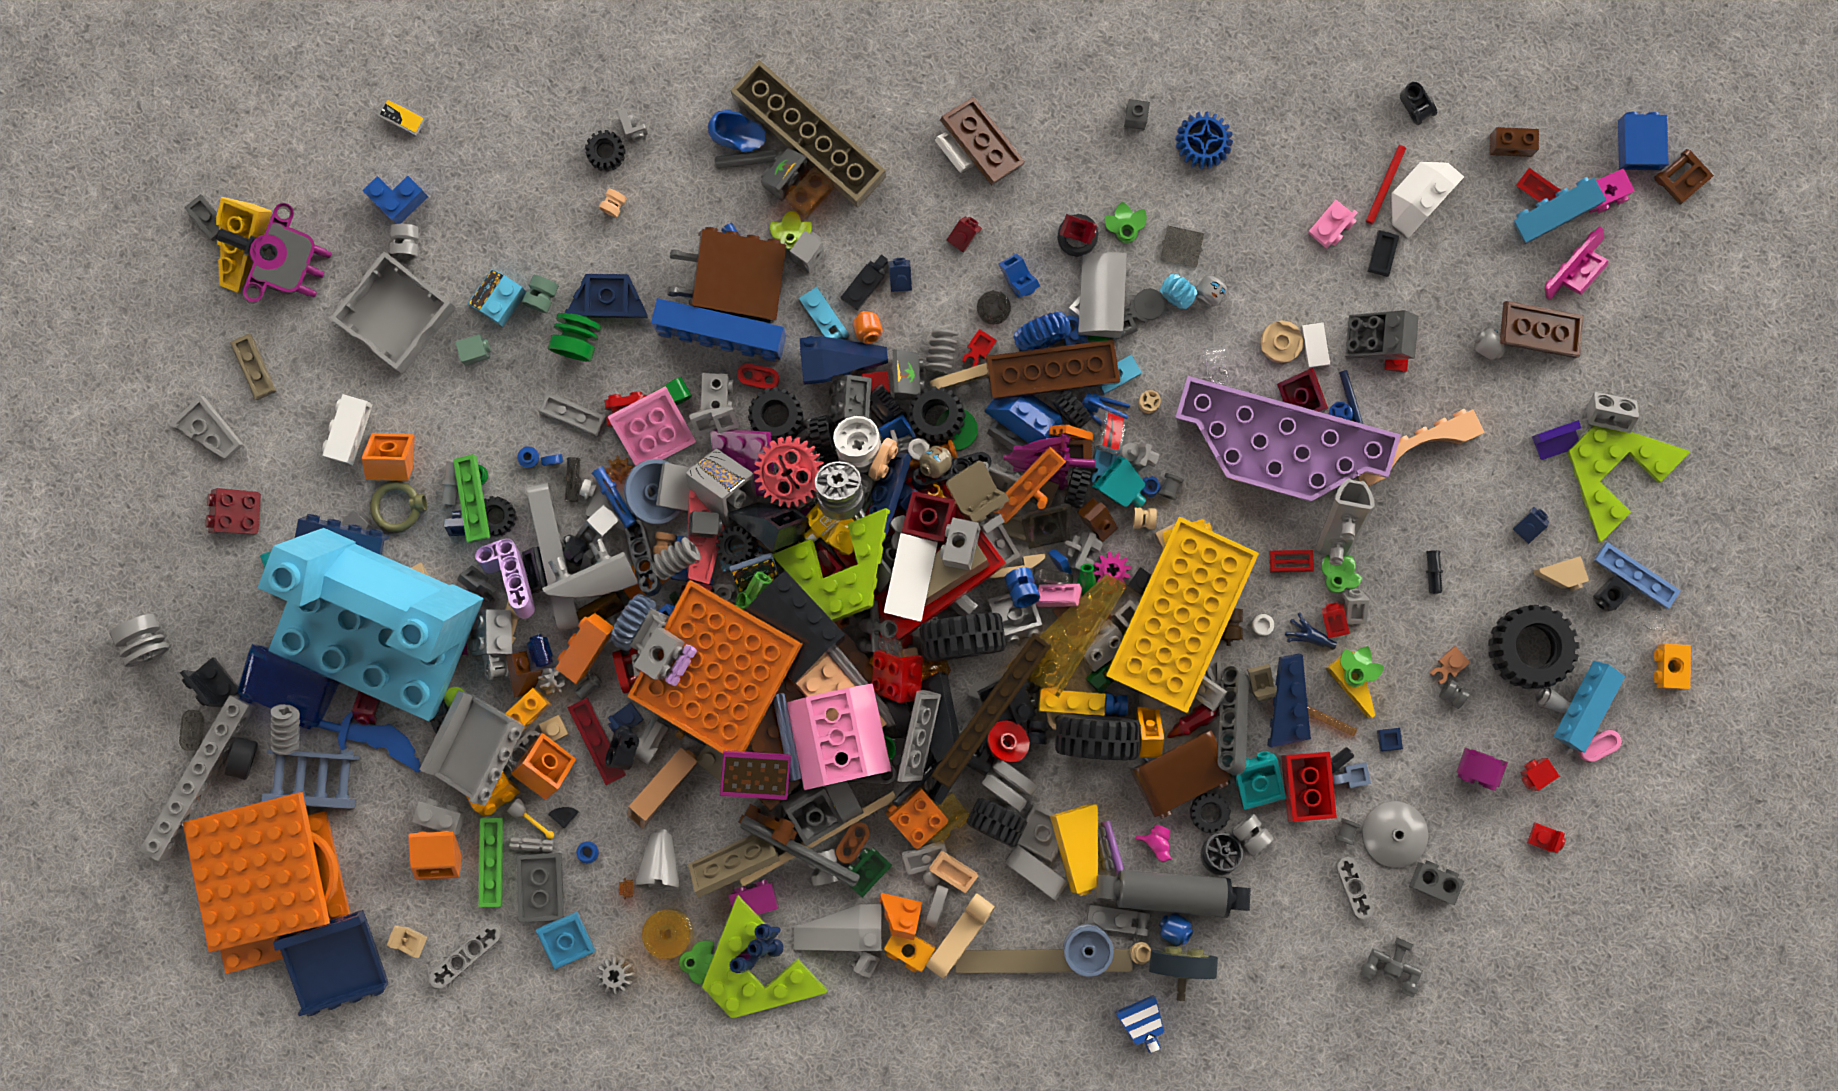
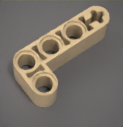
[926,893,995,980]

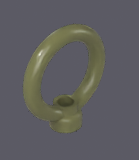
[370,481,428,532]

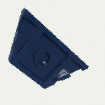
[565,274,648,318]

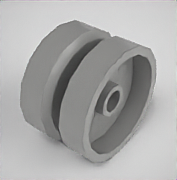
[981,760,1038,812]

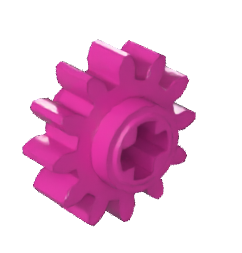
[1094,551,1131,590]

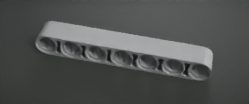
[527,482,581,631]

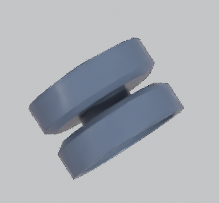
[1063,924,1114,977]

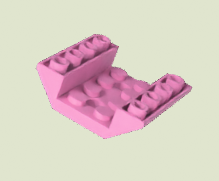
[787,684,892,790]

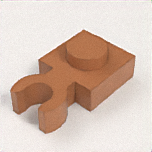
[1429,646,1470,684]

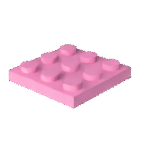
[608,386,696,466]

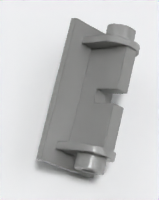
[989,463,1023,491]
[629,608,669,654]

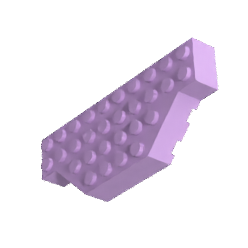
[1175,376,1401,502]

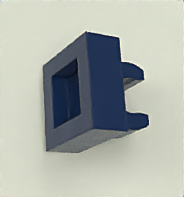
[444,510,465,536]

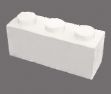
[322,394,372,466]

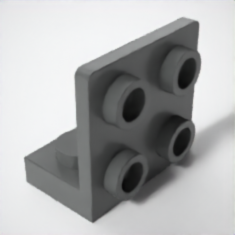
[828,375,872,424]

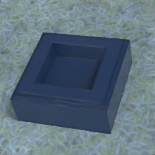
[1377,728,1403,752]

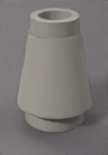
[1535,687,1570,714]

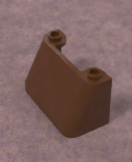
[1130,730,1233,819]

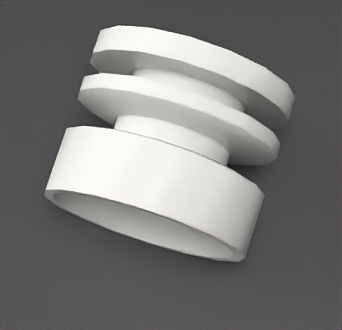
[833,416,881,474]

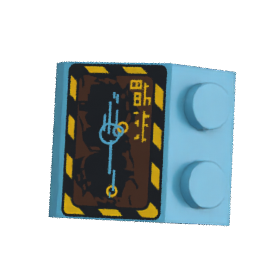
[468,269,526,327]

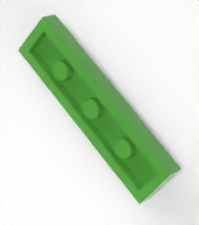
[453,454,490,543]
[479,818,504,907]

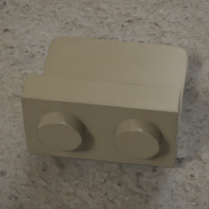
[946,461,1009,523]

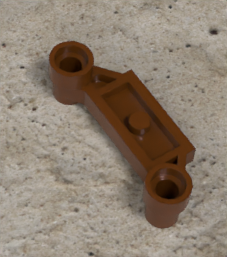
[738,804,797,846]

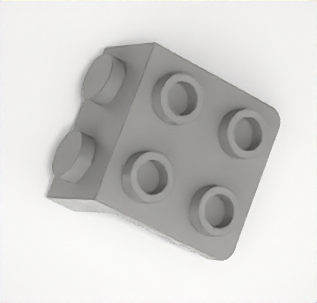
[469,610,512,656]

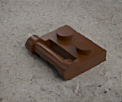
[1654,149,1714,205]

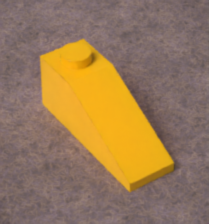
[1325,652,1375,718]

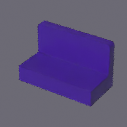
[1532,420,1581,460]

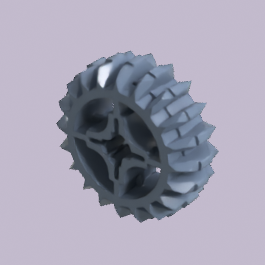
[610,593,656,651]

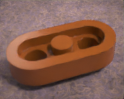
[836,822,870,863]

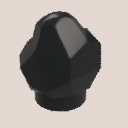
[563,535,588,566]

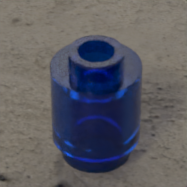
[526,634,554,668]

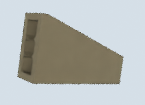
[924,540,990,607]

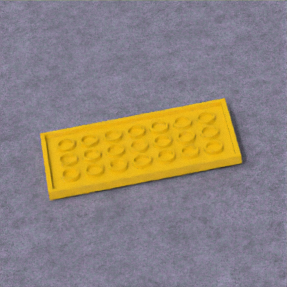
[1106,517,1259,713]

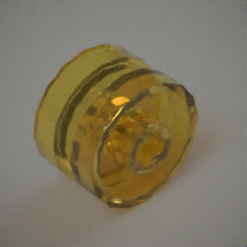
[642,908,694,959]

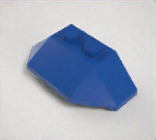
[984,395,1063,443]

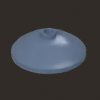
[624,459,681,524]

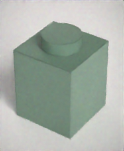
[455,334,491,366]

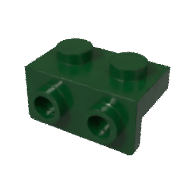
[847,847,892,898]

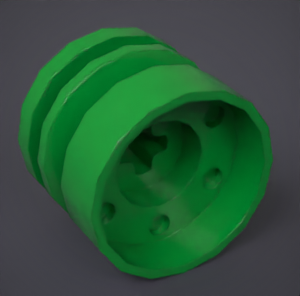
[547,313,601,362]

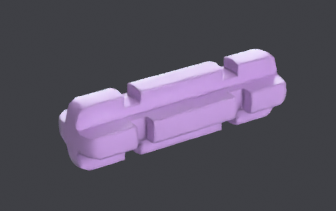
[665,644,697,686]

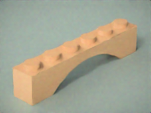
[1358,409,1485,487]

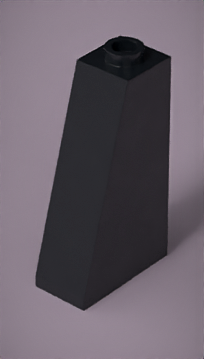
[907,671,960,763]

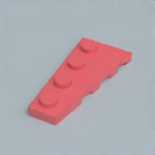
[687,490,725,585]

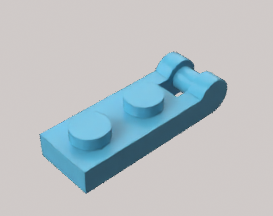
[799,287,850,339]

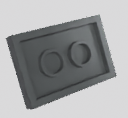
[516,853,564,922]

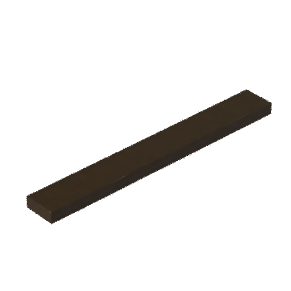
[931,633,1052,789]

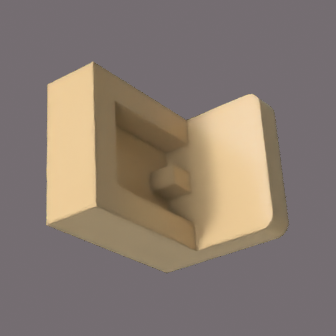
[387,926,427,958]

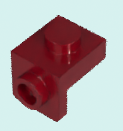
[1059,214,1097,245]
[946,216,982,253]

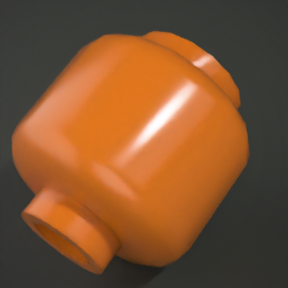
[852,311,883,344]

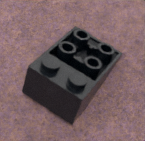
[728,502,809,551]

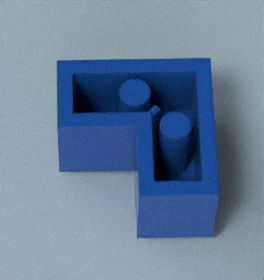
[362,176,428,224]

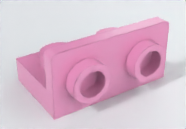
[1308,200,1358,249]

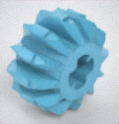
[1160,274,1198,309]

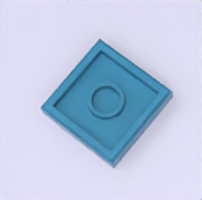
[536,912,595,970]

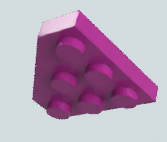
[710,429,774,497]

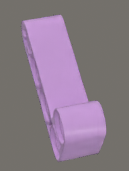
[475,538,535,619]

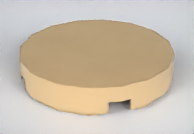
[1260,320,1304,364]

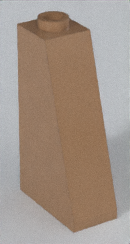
[627,748,698,829]

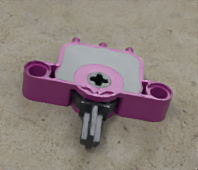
[216,203,332,304]

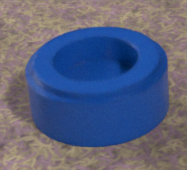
[541,454,563,466]

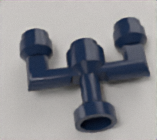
[730,924,783,973]

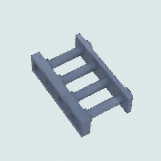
[262,749,360,808]

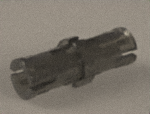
[564,457,581,502]

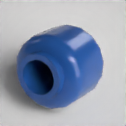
[1159,913,1193,946]

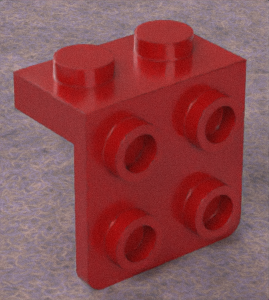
[872,650,923,703]

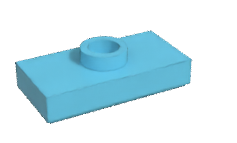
[1099,355,1142,395]

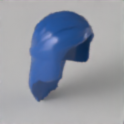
[708,110,766,152]

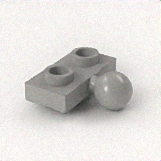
[902,840,948,886]

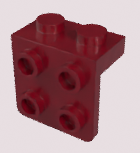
[205,488,261,535]

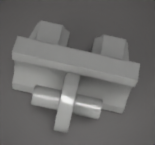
[1120,442,1159,467]
[1064,531,1103,570]

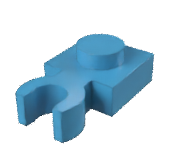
[1090,445,1118,483]

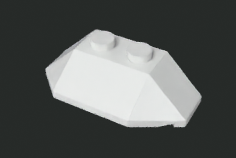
[1392,162,1464,238]

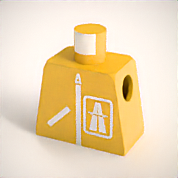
[804,503,855,544]

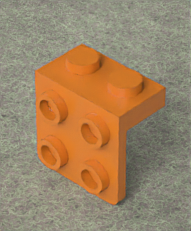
[885,787,948,849]

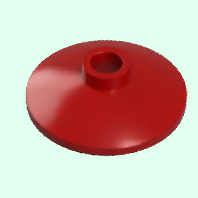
[987,720,1030,763]

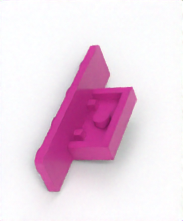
[1544,226,1608,300]

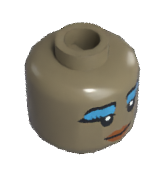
[920,446,952,478]

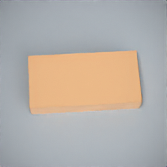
[929,850,978,893]

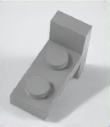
[979,512,1020,565]

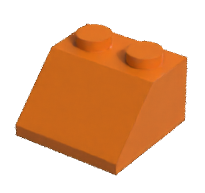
[361,433,415,481]
[511,733,576,800]

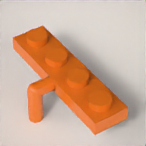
[992,447,1066,524]

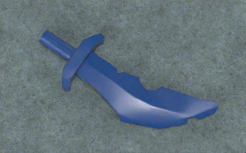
[319,712,421,773]

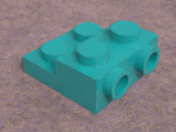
[1231,751,1286,810]

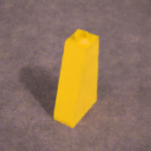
[1050,803,1098,896]

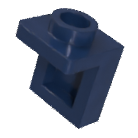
[889,257,912,292]
[1513,507,1549,544]

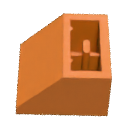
[408,831,462,880]

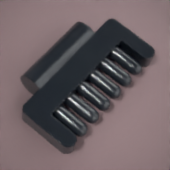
[870,384,907,425]

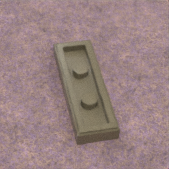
[230,333,277,400]

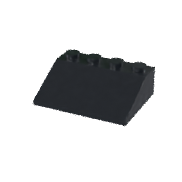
[744,571,845,684]

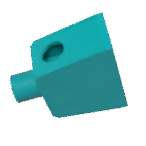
[1092,456,1146,508]

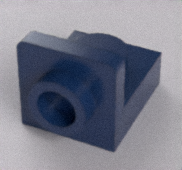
[608,702,644,732]

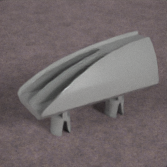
[1316,478,1375,565]
[542,539,638,598]

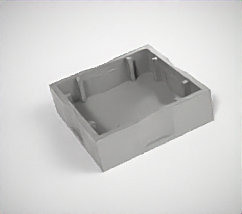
[330,252,456,374]

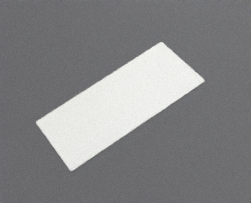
[884,533,938,621]

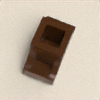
[1077,498,1118,543]

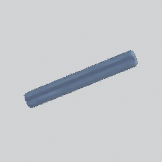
[773,693,802,781]

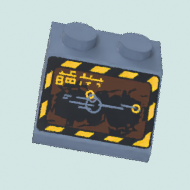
[729,553,780,593]

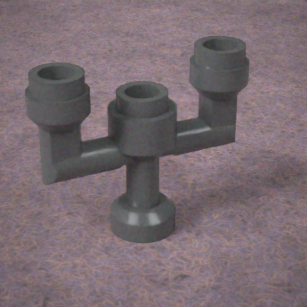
[855,599,897,653]
[1360,937,1423,998]

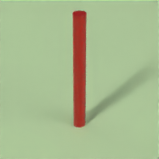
[1366,145,1406,225]

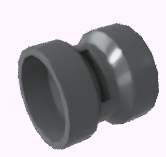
[1439,679,1470,709]

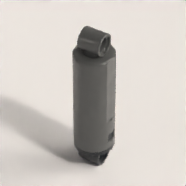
[1096,870,1251,918]

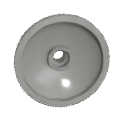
[1362,801,1428,868]

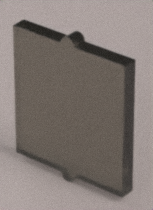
[1160,226,1204,267]

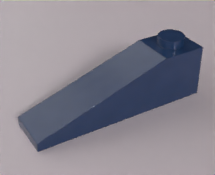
[800,336,888,385]

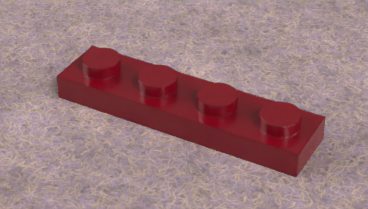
[567,698,627,786]

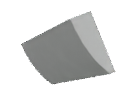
[1078,252,1127,338]
[897,690,941,782]

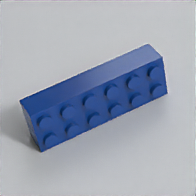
[651,298,786,362]

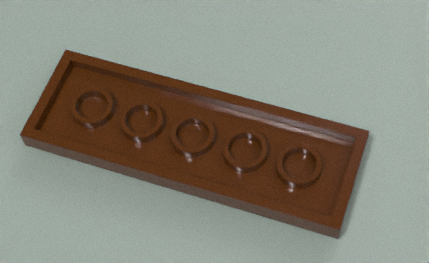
[986,340,1120,400]

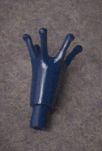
[1285,612,1337,650]

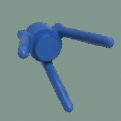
[1082,393,1130,430]

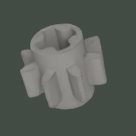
[538,667,566,695]

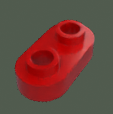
[737,363,780,390]

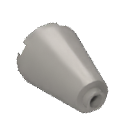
[635,829,679,891]

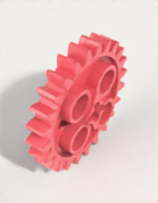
[754,436,824,508]

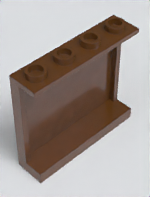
[689,227,786,323]

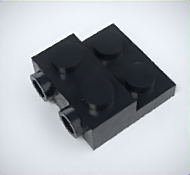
[977,681,1038,724]

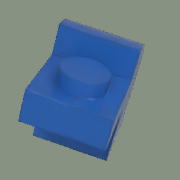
[998,253,1040,298]

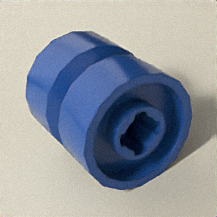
[1004,567,1040,608]

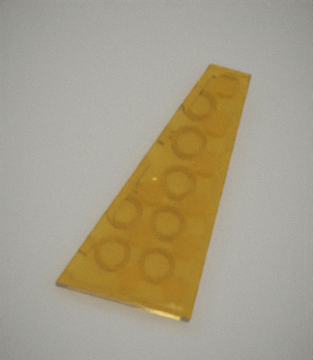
[1006,574,1127,698]

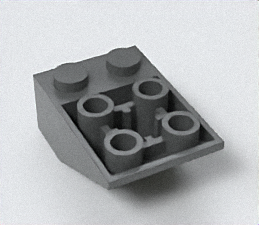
[1345,310,1419,360]

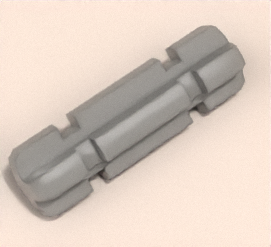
[510,837,554,852]

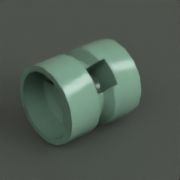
[522,274,559,314]

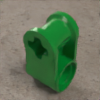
[652,377,692,405]

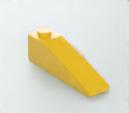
[216,197,272,293]

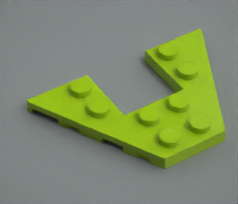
[1567,425,1690,543]
[772,508,890,622]
[702,895,827,1019]

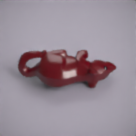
[1167,704,1220,738]

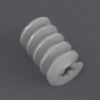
[925,329,958,376]
[652,537,701,580]
[271,704,300,755]

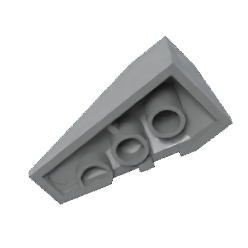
[794,904,882,951]

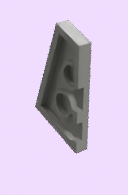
[170,396,243,459]

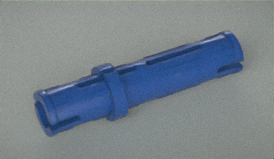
[591,466,637,528]

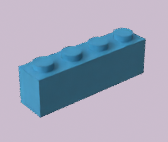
[1513,177,1606,244]
[1553,660,1626,753]

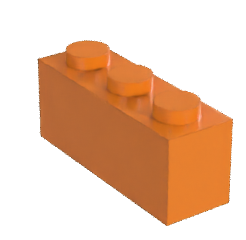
[555,613,614,684]

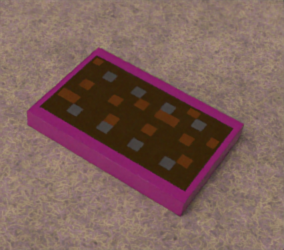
[720,750,791,800]

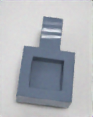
[1333,762,1371,788]

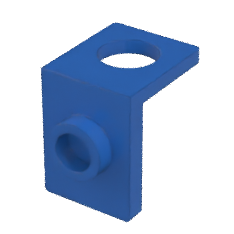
[878,415,917,440]

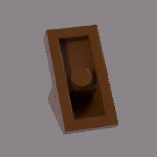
[505,651,543,698]

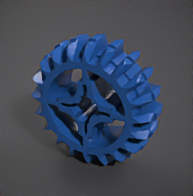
[1175,111,1233,169]
[1013,312,1071,352]

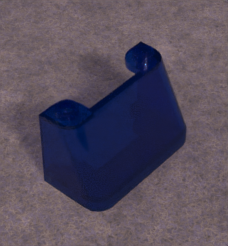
[237,644,340,730]

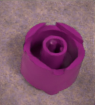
[1456,747,1508,791]

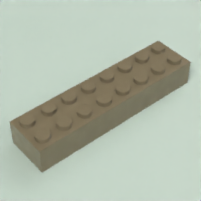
[730,60,886,208]

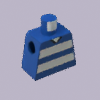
[1115,995,1165,1053]

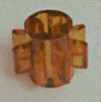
[606,455,633,484]

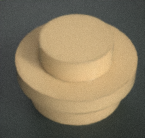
[1130,942,1151,965]

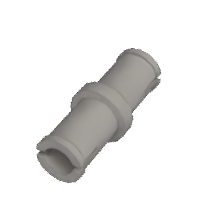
[442,461,457,505]

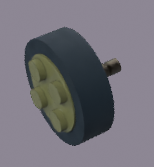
[1149,946,1218,1001]

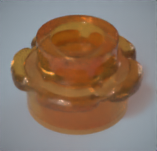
[619,877,633,900]

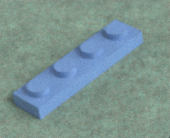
[1593,542,1681,609]

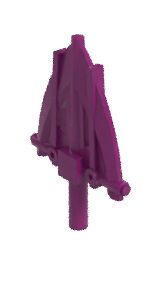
[1003,433,1095,490]

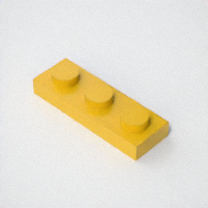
[1038,689,1106,716]

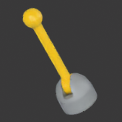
[507,798,554,840]

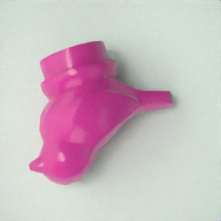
[1135,824,1172,863]

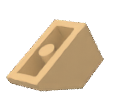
[1533,556,1589,591]

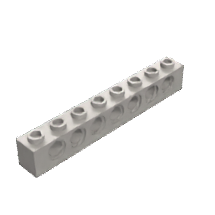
[139,695,257,861]

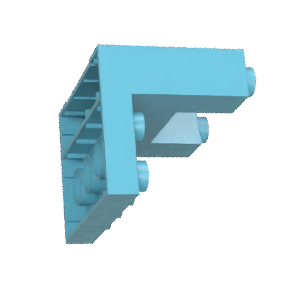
[257,528,484,721]

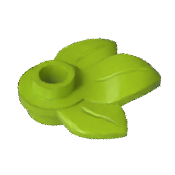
[770,210,812,250]

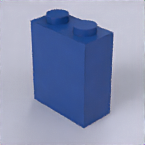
[1618,112,1669,170]

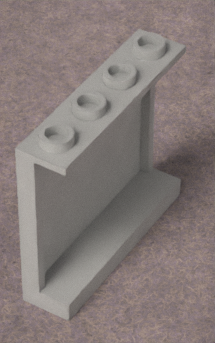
[419,690,525,806]

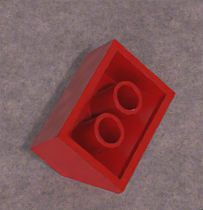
[1281,752,1337,822]

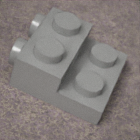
[988,593,1043,645]

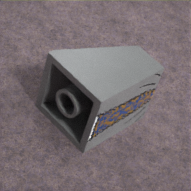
[686,448,757,527]

